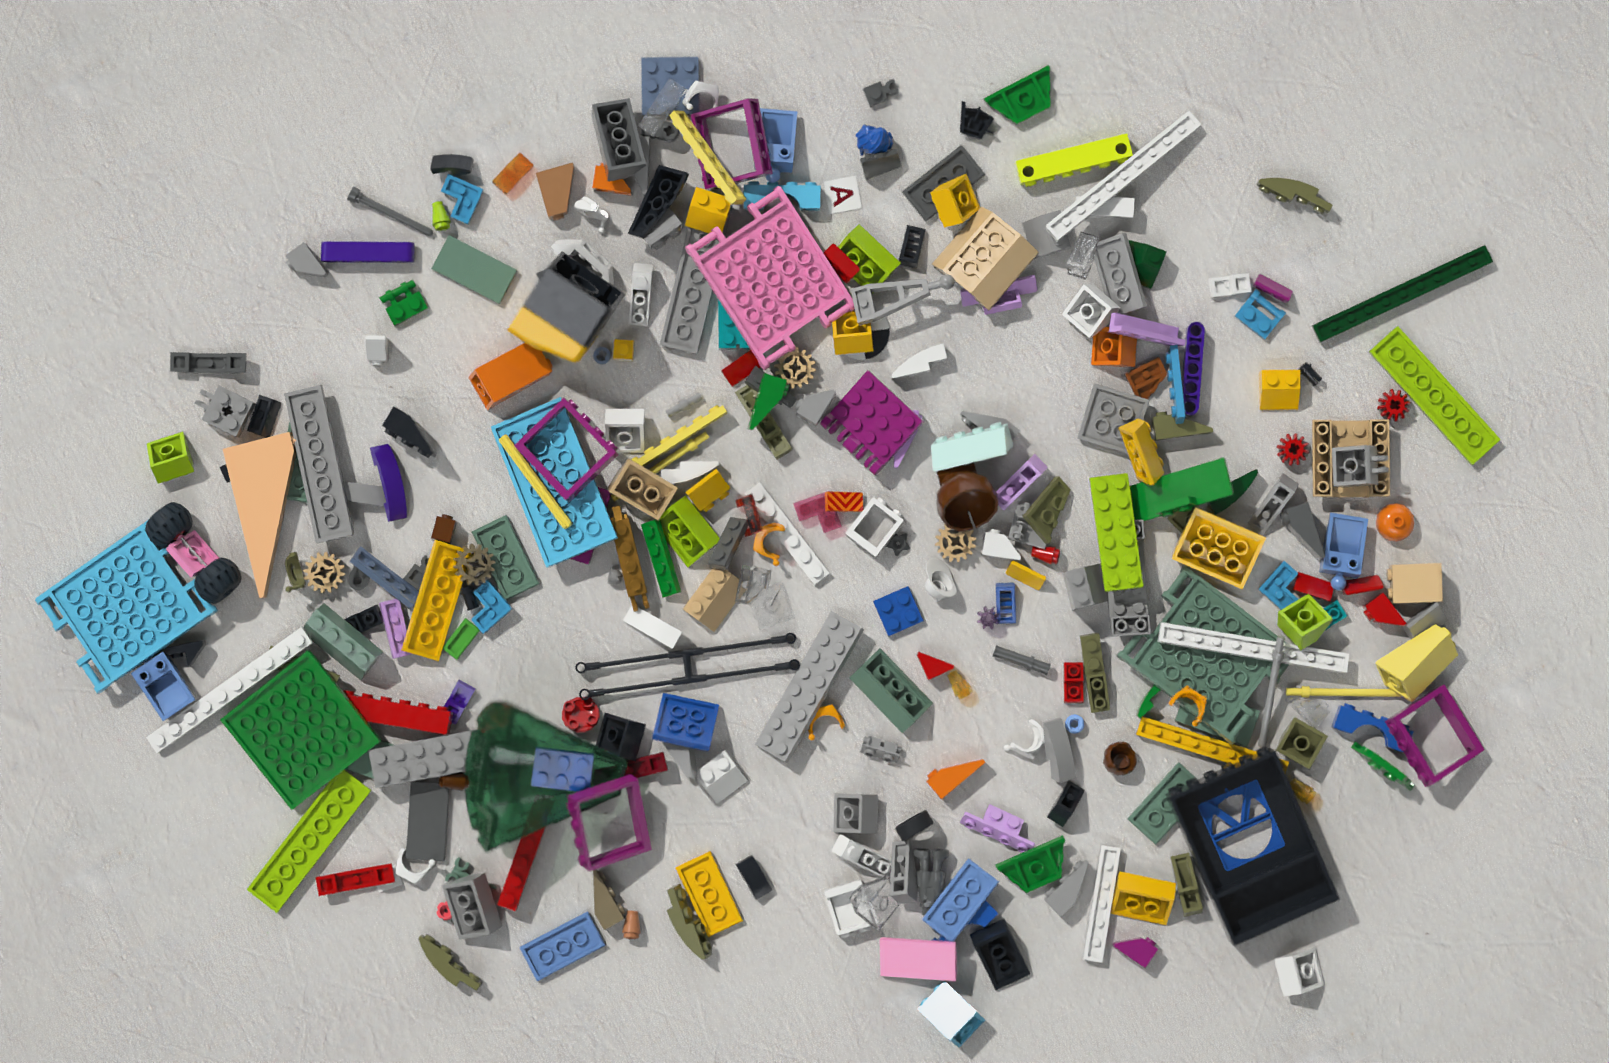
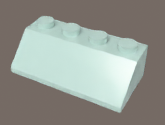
[931,422,1013,472]

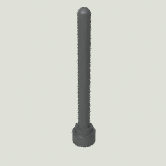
[347,187,433,236]

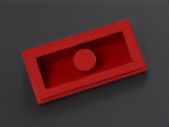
[824,243,860,284]
[721,350,761,387]
[1292,572,1334,602]
[1342,575,1384,596]

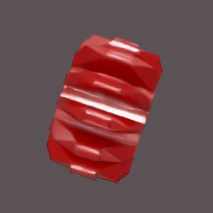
[1377,389,1410,422]
[1276,433,1309,466]

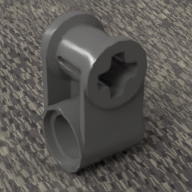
[641,116,679,142]

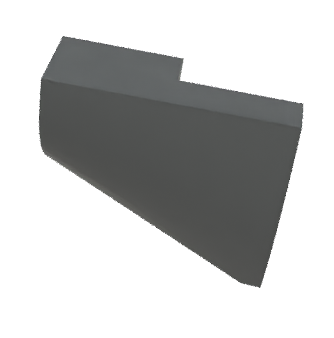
[860,149,901,180]

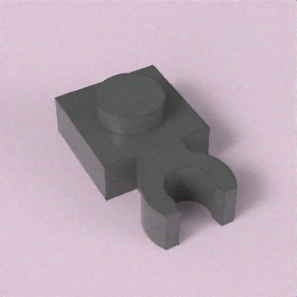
[863,79,899,107]
[403,555,428,591]

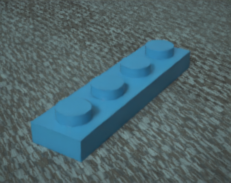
[1165,345,1185,424]

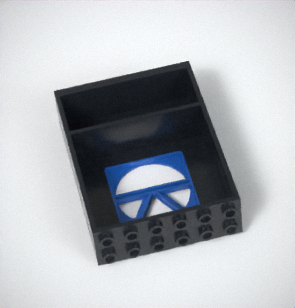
[1165,746,1340,946]

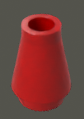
[1031,546,1060,565]

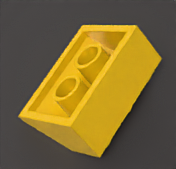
[1118,418,1164,486]
[1110,871,1176,925]

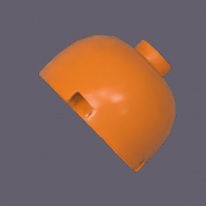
[1376,503,1415,541]

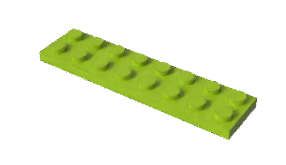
[1369,326,1501,465]
[246,769,372,913]

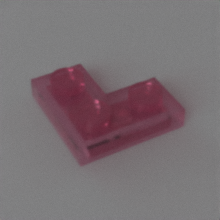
[793,492,842,533]

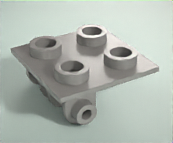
[1008,502,1046,550]

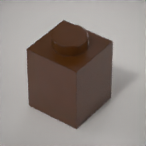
[431,514,457,544]

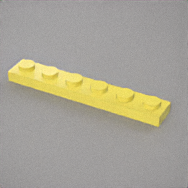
[669,110,747,204]
[631,405,727,467]

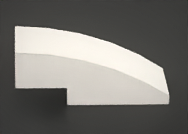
[1075,196,1135,219]
[891,343,947,380]
[661,461,719,485]
[623,606,682,649]

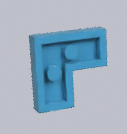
[441,174,484,225]
[1258,561,1299,610]
[471,580,513,634]

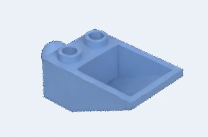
[754,108,797,183]
[1319,513,1368,591]
[131,652,196,721]

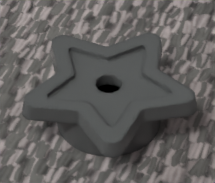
[886,533,910,556]

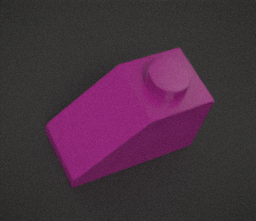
[1112,937,1158,968]

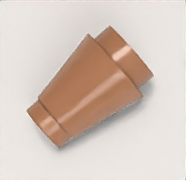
[622,911,641,939]

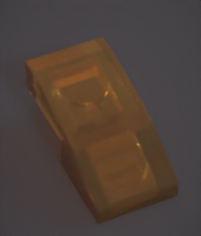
[492,153,534,195]

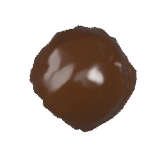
[1103,741,1137,776]

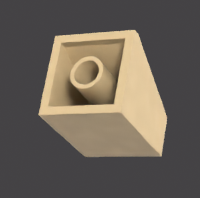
[1386,563,1443,604]

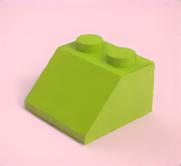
[146,432,195,484]
[1277,594,1333,650]

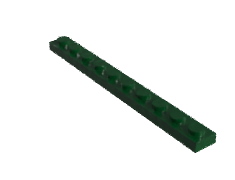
[1312,245,1493,343]

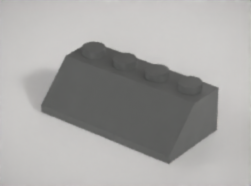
[592,98,646,182]

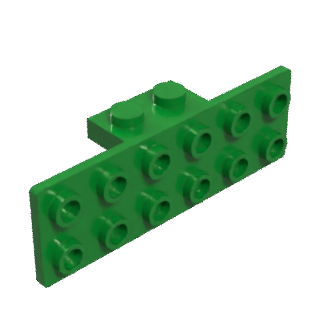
[1130,458,1234,521]

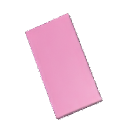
[880,937,957,981]

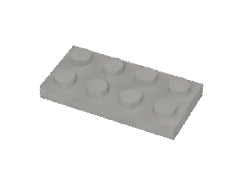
[1090,233,1147,314]

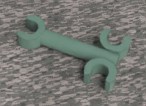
[445,857,497,890]

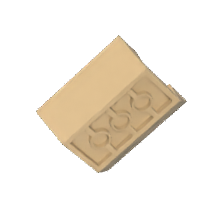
[932,206,1039,310]
[1312,419,1390,498]

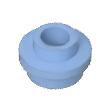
[1065,714,1084,734]

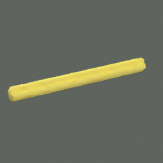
[499,434,572,529]

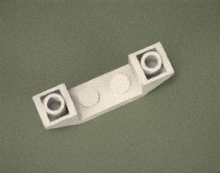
[551,239,614,285]

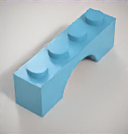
[744,181,821,211]

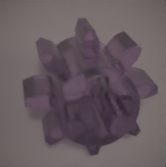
[977,606,1000,630]

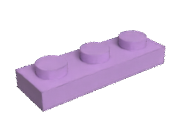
[379,599,412,659]

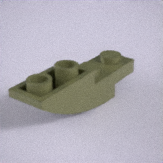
[1256,178,1333,214]
[1079,633,1110,713]
[666,884,712,960]
[418,934,482,991]

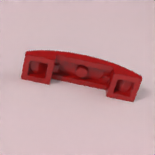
[315,863,395,896]

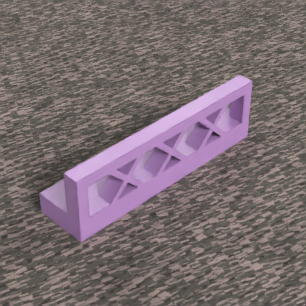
[1109,313,1186,346]

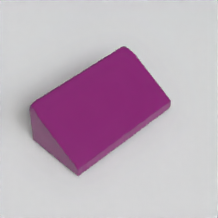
[1253,274,1293,303]

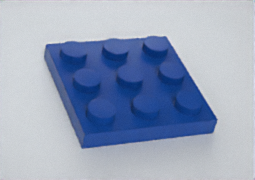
[652,693,719,751]

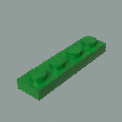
[641,519,681,598]

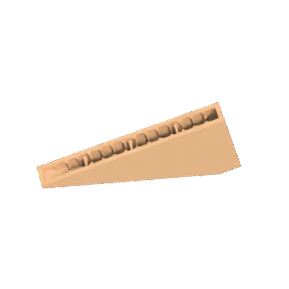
[223,432,297,598]

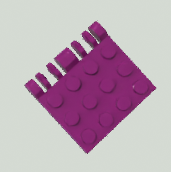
[820,370,924,475]

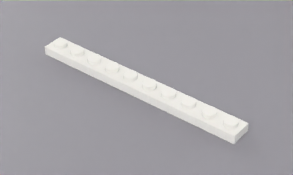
[1045,111,1201,242]
[1158,622,1349,674]
[146,627,314,753]

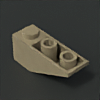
[593,869,626,930]

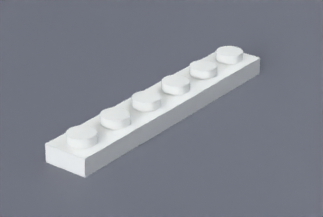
[745,482,829,585]
[1083,845,1121,962]

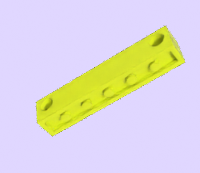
[1015,133,1133,187]

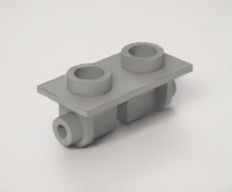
[860,736,901,763]

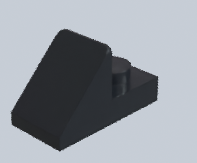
[165,640,206,667]

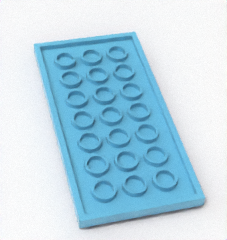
[491,397,618,568]

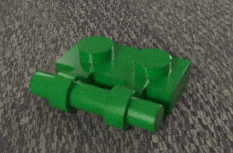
[379,280,429,326]

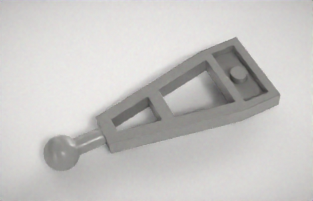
[851,274,955,326]

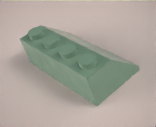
[304,603,383,680]
[849,648,933,733]

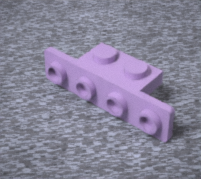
[960,275,1037,315]
[960,804,1035,853]

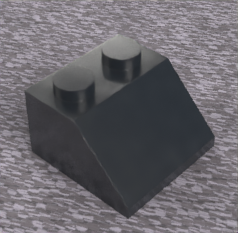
[594,713,646,761]

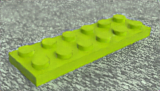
[1089,473,1143,592]

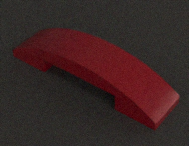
[591,752,668,786]

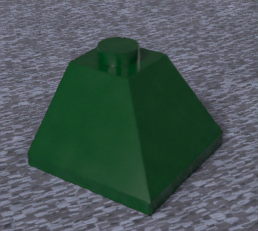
[1129,240,1167,289]

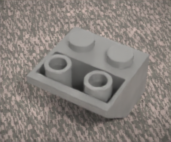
[644,207,683,250]

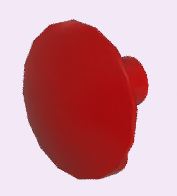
[562,697,600,733]

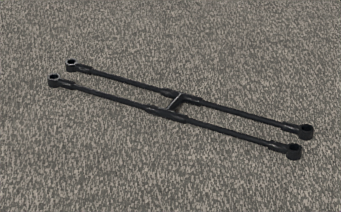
[575,633,800,700]

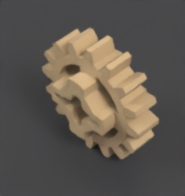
[774,347,816,389]
[935,524,976,562]
[303,552,346,593]

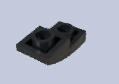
[430,154,474,176]
[344,604,384,633]
[735,855,772,900]

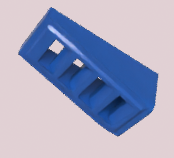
[996,583,1016,624]

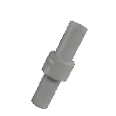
[666,393,702,418]

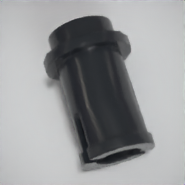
[1298,362,1322,387]
[460,585,479,611]

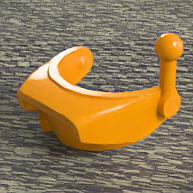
[753,523,785,566]
[1168,685,1207,727]
[808,704,845,741]

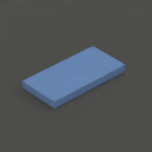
[922,858,999,942]
[519,911,606,981]

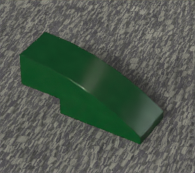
[1207,469,1258,515]

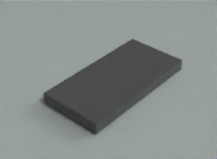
[902,145,985,222]
[406,781,449,861]

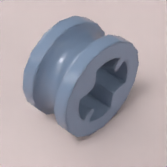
[593,347,611,365]

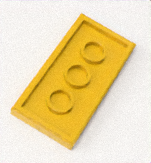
[675,851,743,937]

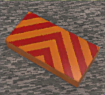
[825,491,863,512]

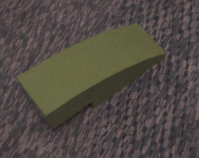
[1170,853,1203,917]

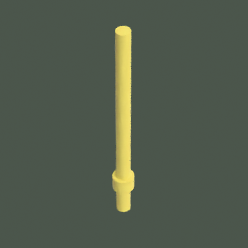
[610,431,710,502]
[1286,686,1401,698]

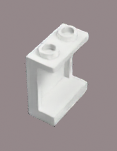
[824,879,874,938]

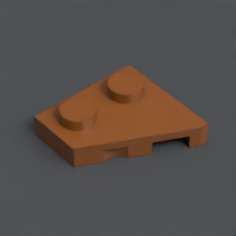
[1124,357,1167,399]

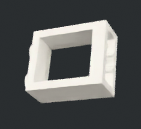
[845,497,904,558]

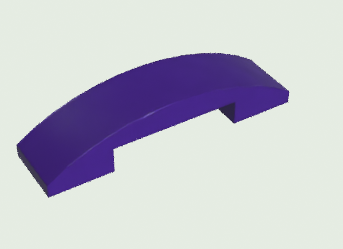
[370,444,407,522]

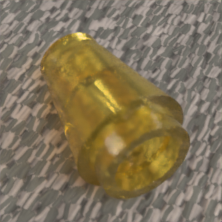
[947,670,972,700]
[1290,778,1317,805]

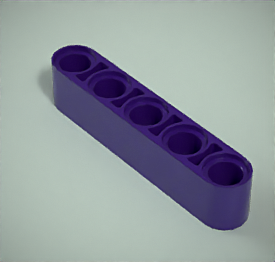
[321,241,415,263]
[1182,322,1205,416]

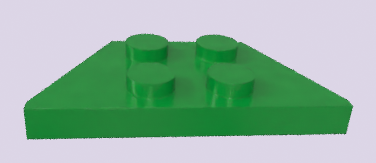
[983,65,1051,125]
[1350,741,1415,791]
[995,835,1065,893]

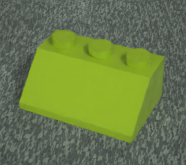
[838,224,901,295]
[660,495,720,567]

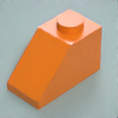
[592,163,632,196]

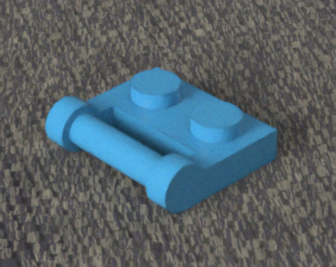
[1234,289,1286,340]

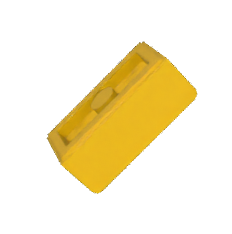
[1005,560,1046,590]

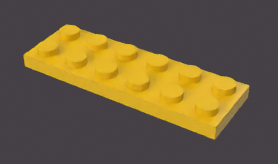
[401,540,472,661]

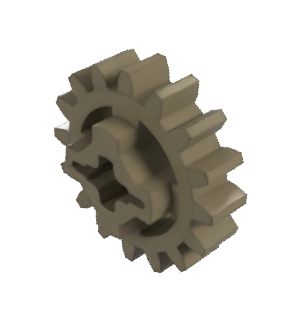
[453,544,495,585]

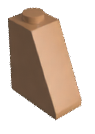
[536,162,575,221]

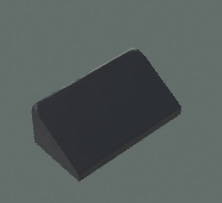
[247,395,281,438]

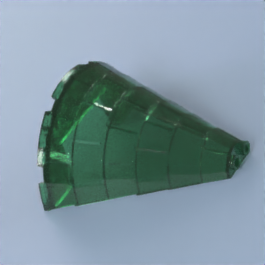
[465,700,627,852]

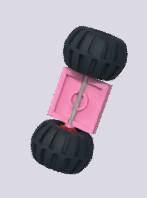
[145,502,242,603]

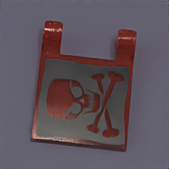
[735,493,762,537]

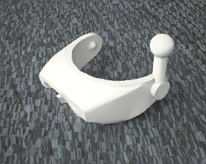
[683,81,719,110]
[574,196,609,234]
[1004,719,1045,759]
[395,848,435,884]

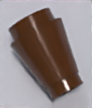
[439,772,469,791]

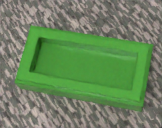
[443,618,480,660]

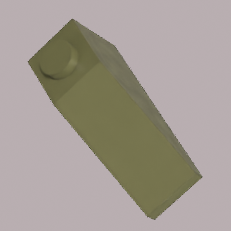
[1152,412,1213,441]

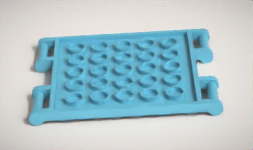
[35,520,218,694]

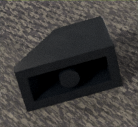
[1047,780,1085,827]

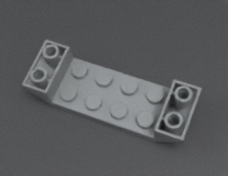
[1108,520,1151,636]

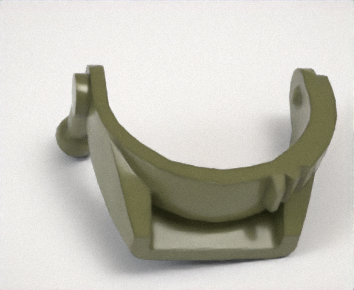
[285,552,306,593]

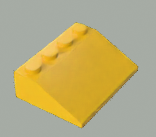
[1172,507,1266,589]

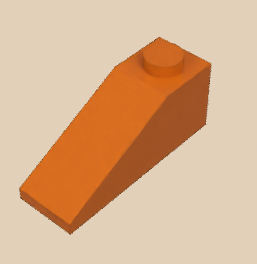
[926,759,985,799]

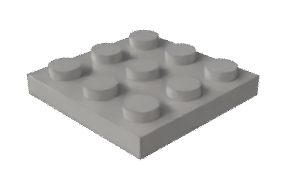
[1077,383,1149,453]

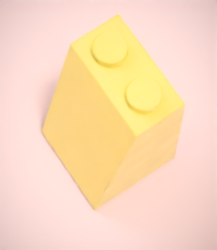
[1375,624,1458,702]

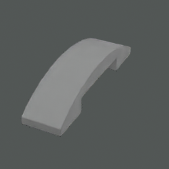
[343,481,386,506]

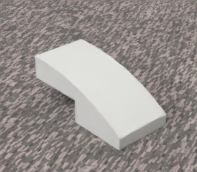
[1208,273,1251,298]

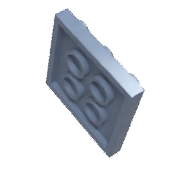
[641,57,699,116]

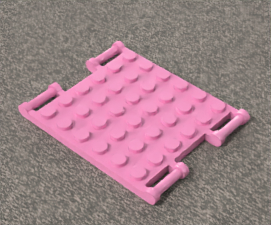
[685,186,855,370]

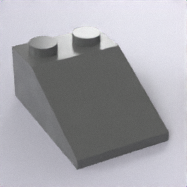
[1280,502,1325,560]

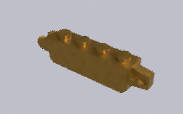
[610,505,650,612]

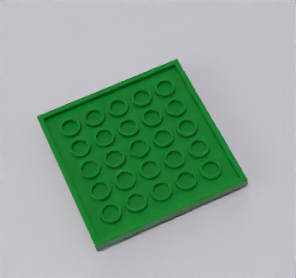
[220,649,381,810]

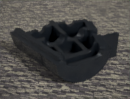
[960,101,994,140]

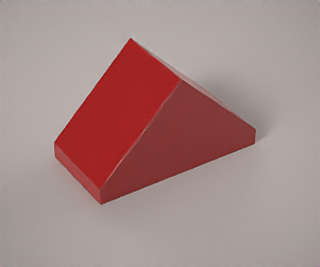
[917,652,954,680]

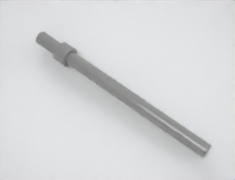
[1258,636,1285,747]

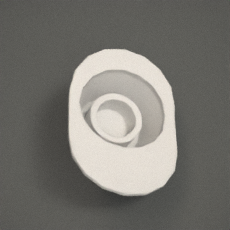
[925,558,956,602]

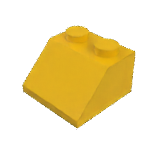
[930,174,980,227]
[685,187,732,234]
[831,310,873,355]
[1259,370,1300,410]
[686,469,731,512]

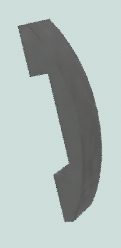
[170,352,247,373]

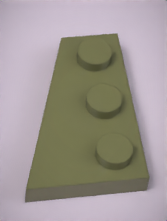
[1022,476,1071,544]

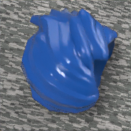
[855,124,893,156]

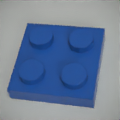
[873,586,923,636]

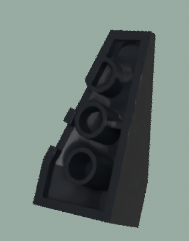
[628,165,689,239]

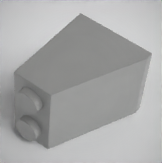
[1062,564,1108,610]

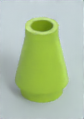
[432,201,451,231]

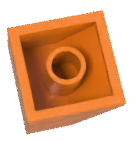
[1091,327,1137,367]

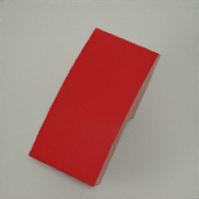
[1064,662,1084,703]

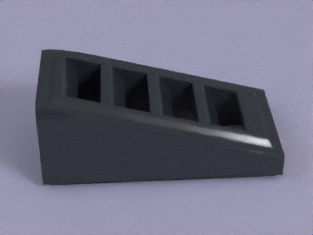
[899,225,926,269]

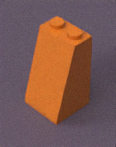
[468,343,553,411]

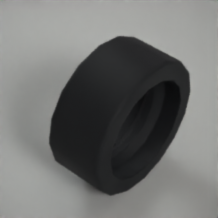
[895,810,934,841]

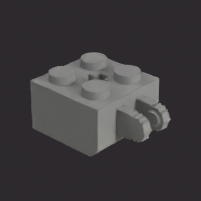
[194,385,256,438]
[1332,445,1389,488]

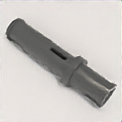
[992,645,1051,675]

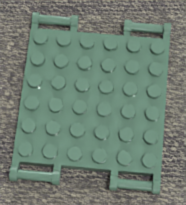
[1117,566,1290,745]

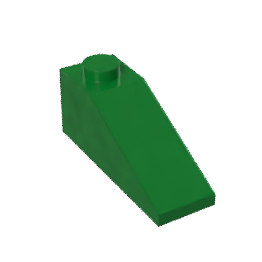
[747,373,789,430]

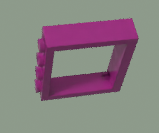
[691,98,773,190]
[514,398,619,502]
[1385,684,1485,787]
[567,774,652,872]

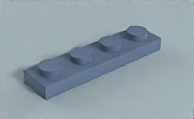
[349,546,419,608]

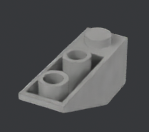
[960,411,1020,440]
[1044,860,1089,917]

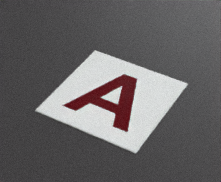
[823,175,862,214]

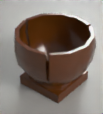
[936,462,999,531]

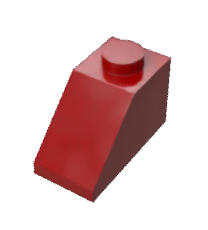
[1363,593,1406,626]

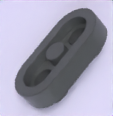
[348,566,370,590]

